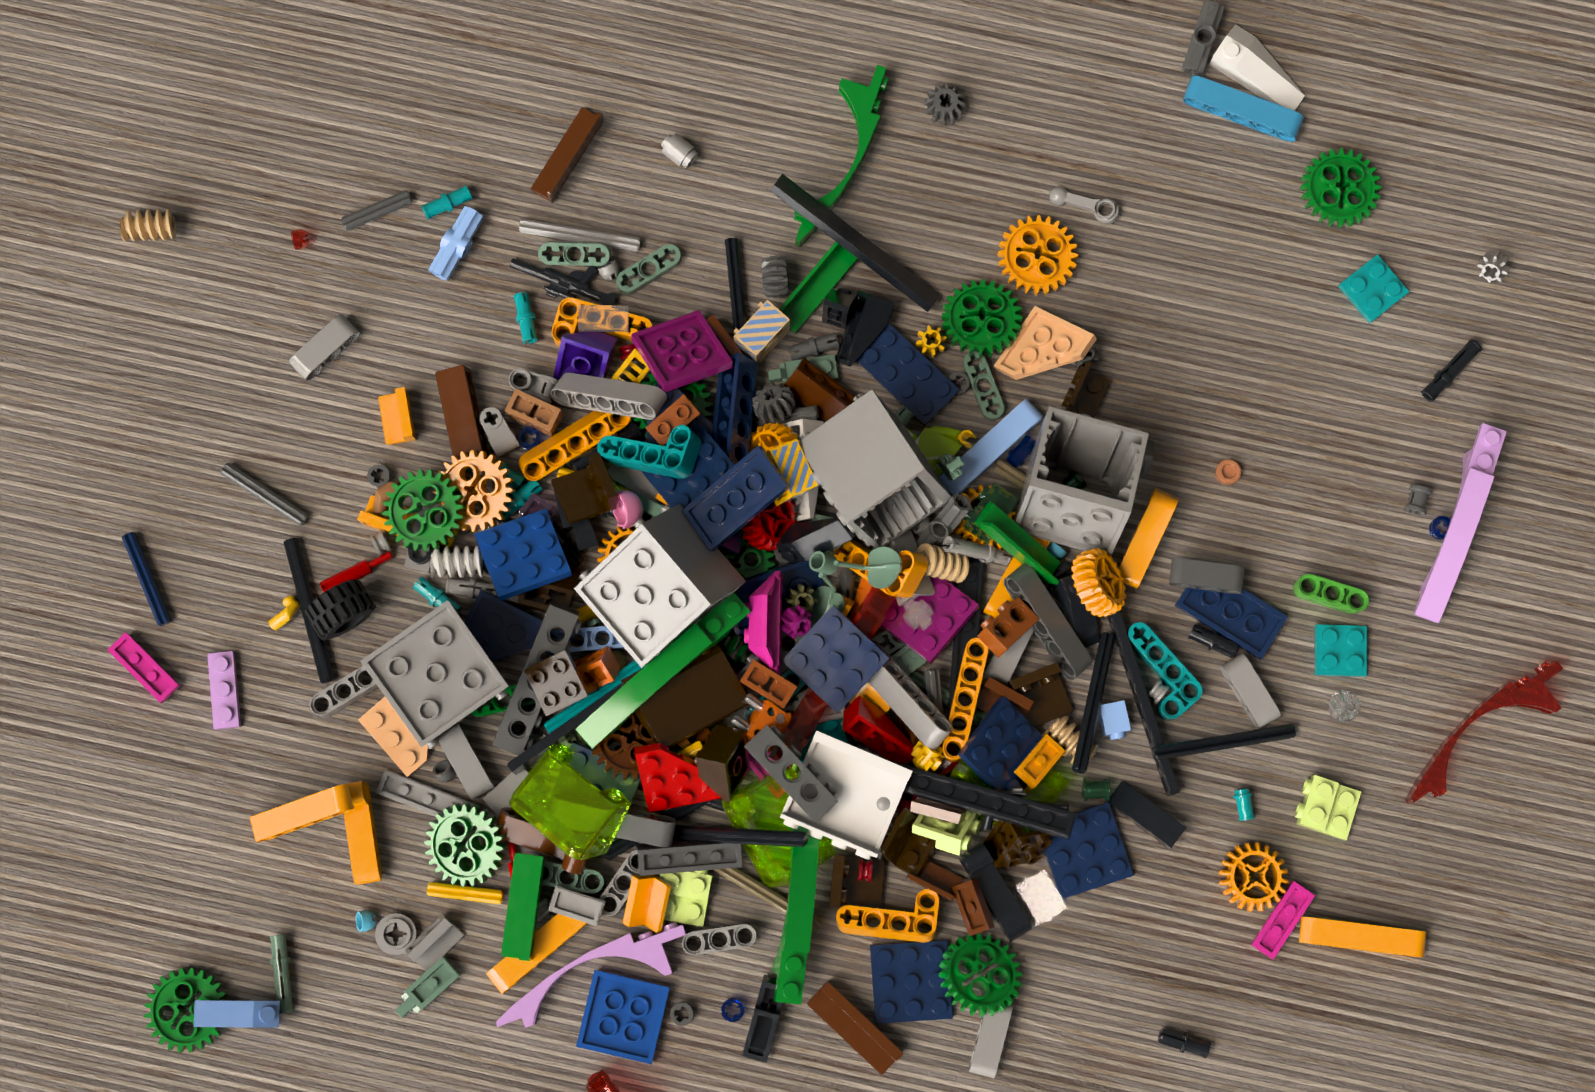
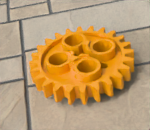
[997,215,1078,296]
[433,450,515,532]

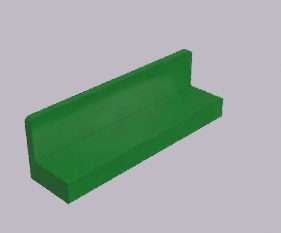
[779,242,858,335]
[975,502,1061,585]
[501,853,546,961]

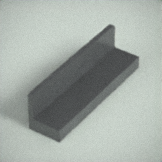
[635,841,742,876]

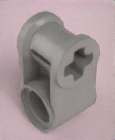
[509,368,558,404]
[480,407,520,457]

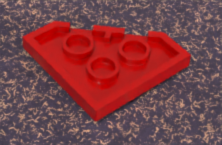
[634,743,721,813]

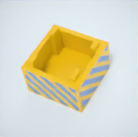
[766,439,818,506]

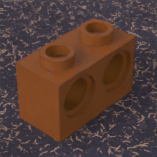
[646,394,702,446]
[977,597,1039,658]
[740,659,797,709]

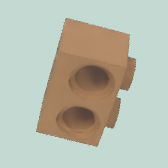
[505,388,563,437]

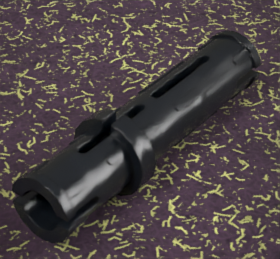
[1421,339,1482,402]

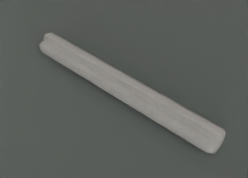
[519,218,641,252]

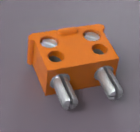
[731,694,791,752]

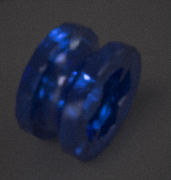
[517,427,541,451]
[1429,516,1451,540]
[721,998,744,1022]

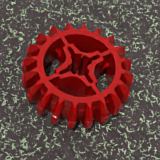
[740,500,798,550]

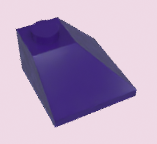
[553,330,617,380]

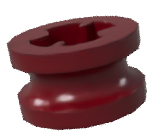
[619,344,638,362]
[858,858,873,882]

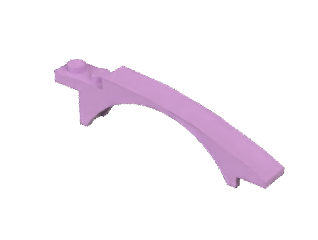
[1414,423,1507,623]
[496,922,686,1028]

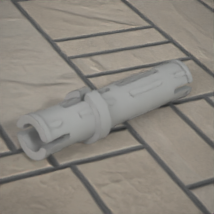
[943,536,1011,566]
[445,577,519,602]

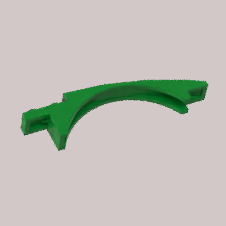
[794,65,889,247]
[575,593,751,749]
[772,826,819,1005]

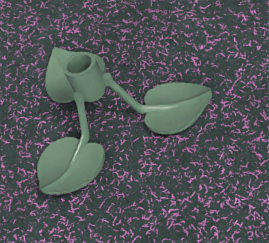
[809,514,903,629]

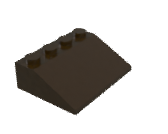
[621,644,750,748]

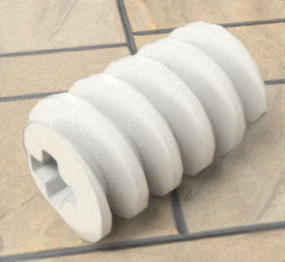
[430,546,484,578]

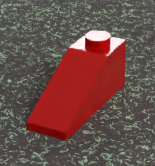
[842,696,915,765]

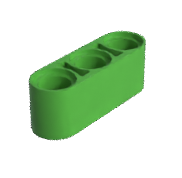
[1293,574,1369,614]

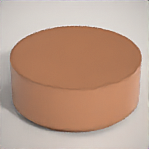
[1215,459,1241,485]

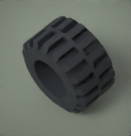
[305,579,376,640]

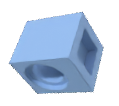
[1098,700,1131,740]

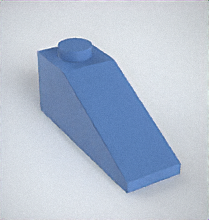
[194,1000,280,1028]

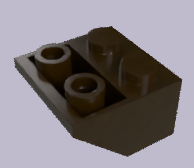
[517,567,582,613]

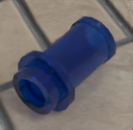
[1006,435,1036,467]

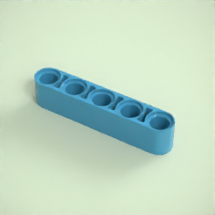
[1183,76,1304,142]

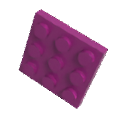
[632,310,733,392]
[872,575,979,664]

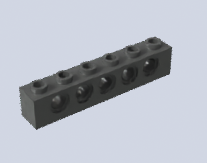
[492,601,582,755]

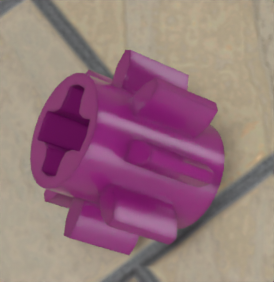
[780,605,812,639]

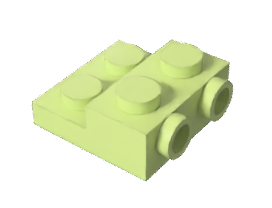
[1295,775,1361,841]
[912,811,981,855]
[659,870,712,927]

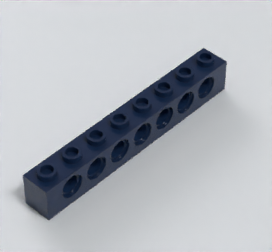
[712,353,758,556]

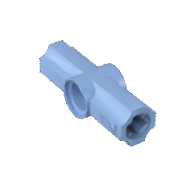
[428,206,484,281]

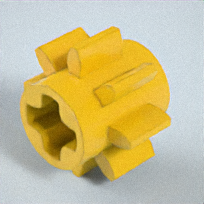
[915,325,947,358]
[911,740,944,771]

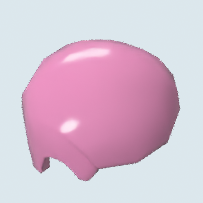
[613,490,644,529]

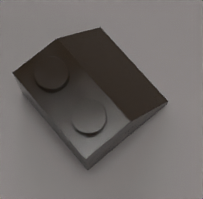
[695,725,750,802]

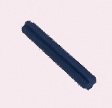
[122,532,171,626]

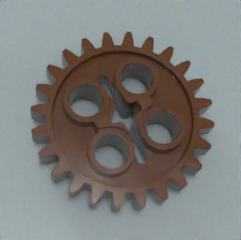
[592,713,672,782]

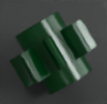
[718,634,749,666]

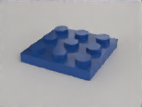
[474,509,572,601]
[576,970,670,1065]

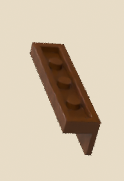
[531,107,604,203]
[784,357,859,422]
[435,365,489,459]
[807,981,904,1075]

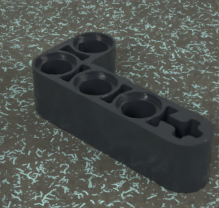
[958,842,1032,943]

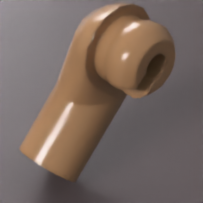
[373,481,399,514]

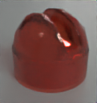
[290,229,310,250]

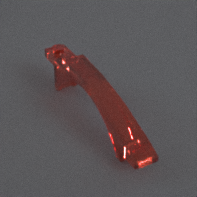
[768,586,896,770]
[1405,660,1563,804]

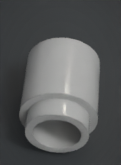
[661,133,698,169]

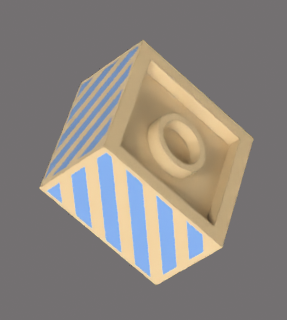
[734,300,790,365]

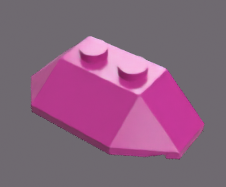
[744,571,783,675]

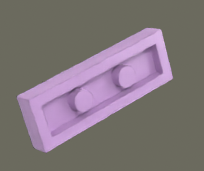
[207,651,241,730]

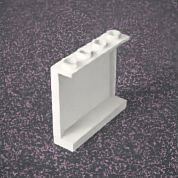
[780,730,912,860]

